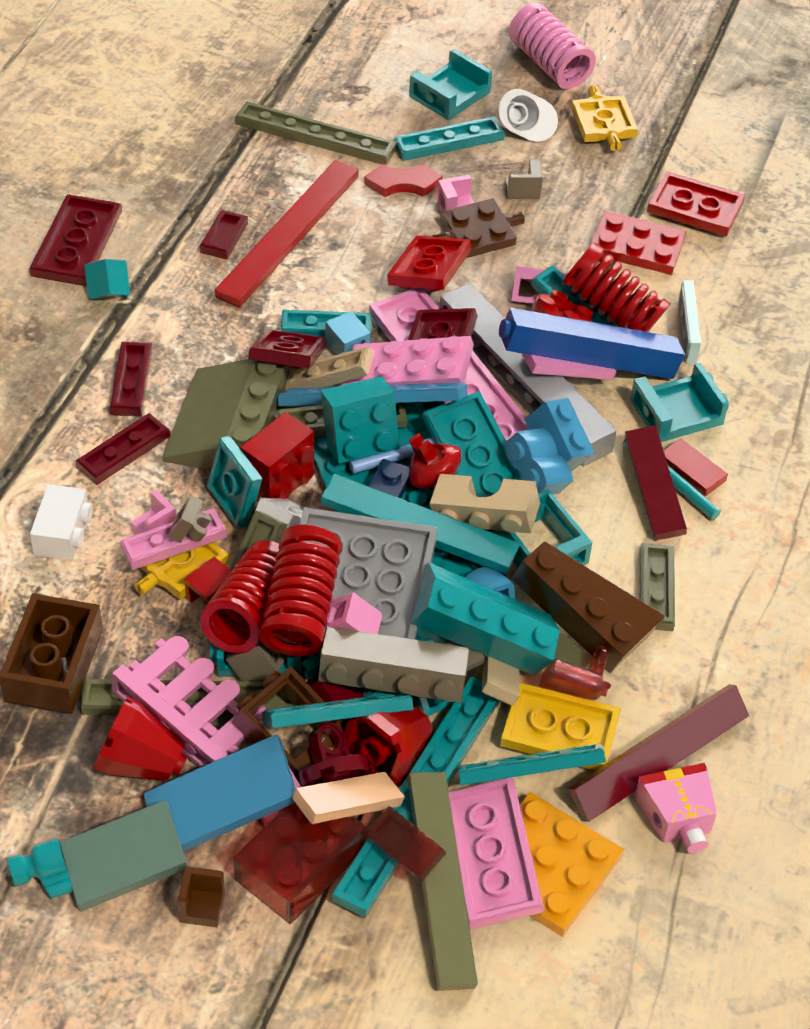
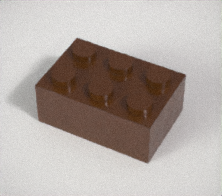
[0,593,103,714]

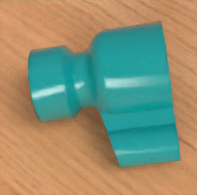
[7,838,74,899]

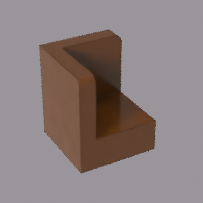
[178,866,225,928]

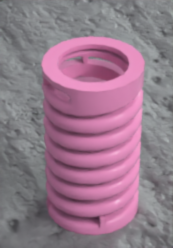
[509,3,596,90]

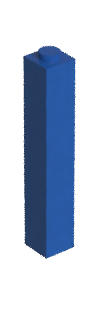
[499,308,685,379]

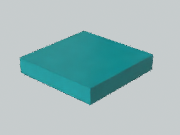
[207,436,262,529]

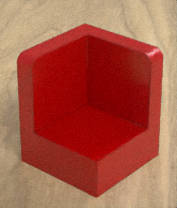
[184,557,232,602]

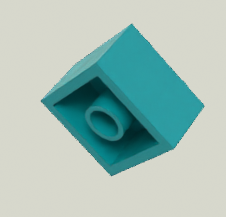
[321,376,400,464]

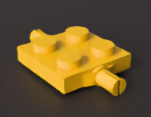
[571,85,638,151]
[134,523,229,600]

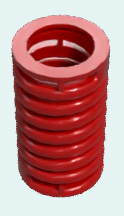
[561,242,671,332]
[259,524,343,656]
[200,540,279,654]

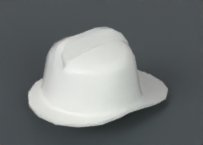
[498,89,558,142]

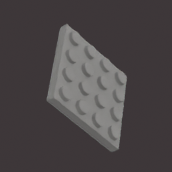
[287,507,438,640]

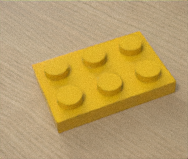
[500,682,621,771]

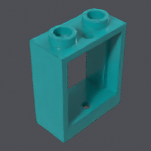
[492,489,593,567]

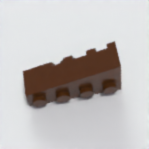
[511,541,665,673]

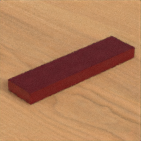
[625,425,687,541]

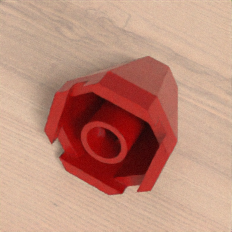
[93,696,188,781]
[344,707,433,785]

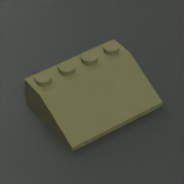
[162,359,286,470]

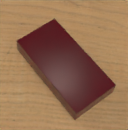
[200,210,248,260]

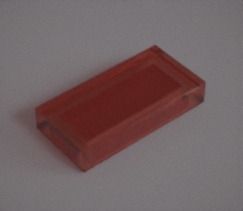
[365,806,446,882]

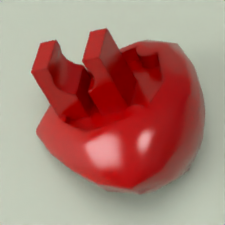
[408,433,461,490]

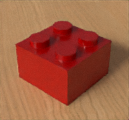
[240,412,314,502]

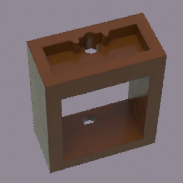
[232,667,346,780]

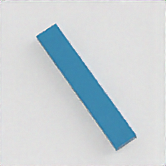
[278,383,468,406]

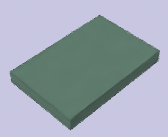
[60,800,188,912]

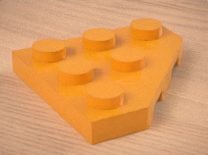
[520,792,624,937]

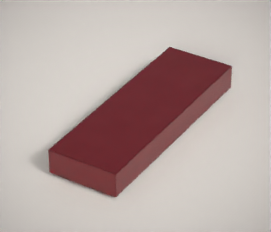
[110,342,152,417]
[75,413,170,485]

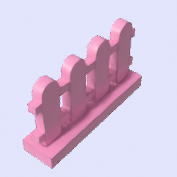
[111,636,266,768]

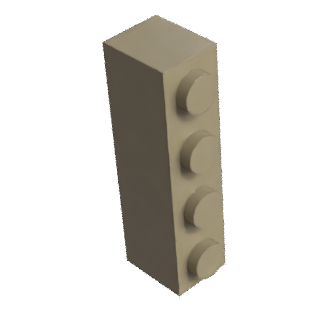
[318,626,469,703]

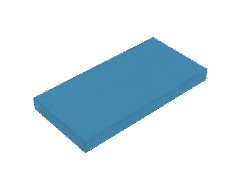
[144,734,296,851]

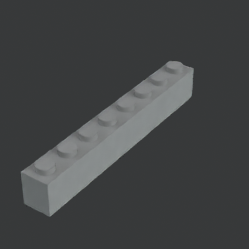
[440,283,616,467]

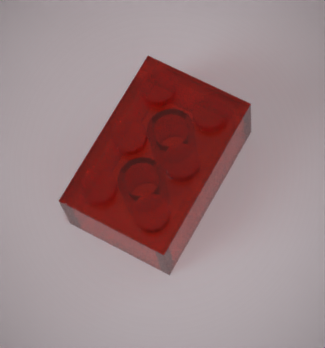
[233,784,367,925]

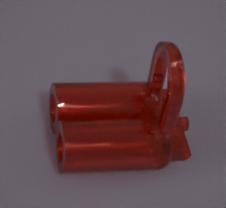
[539,644,611,701]

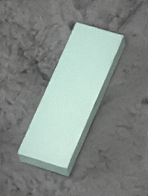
[678,280,701,364]

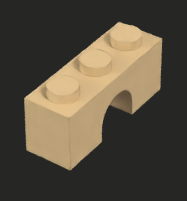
[430,474,540,533]

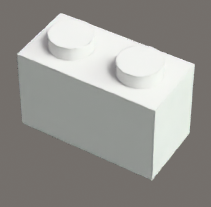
[30,484,93,561]

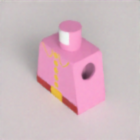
[635,762,716,853]

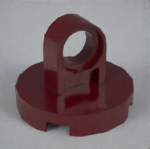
[298,723,372,787]

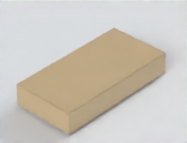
[482,655,519,706]

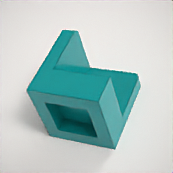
[84,259,130,300]

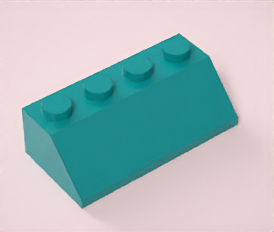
[411,562,560,676]

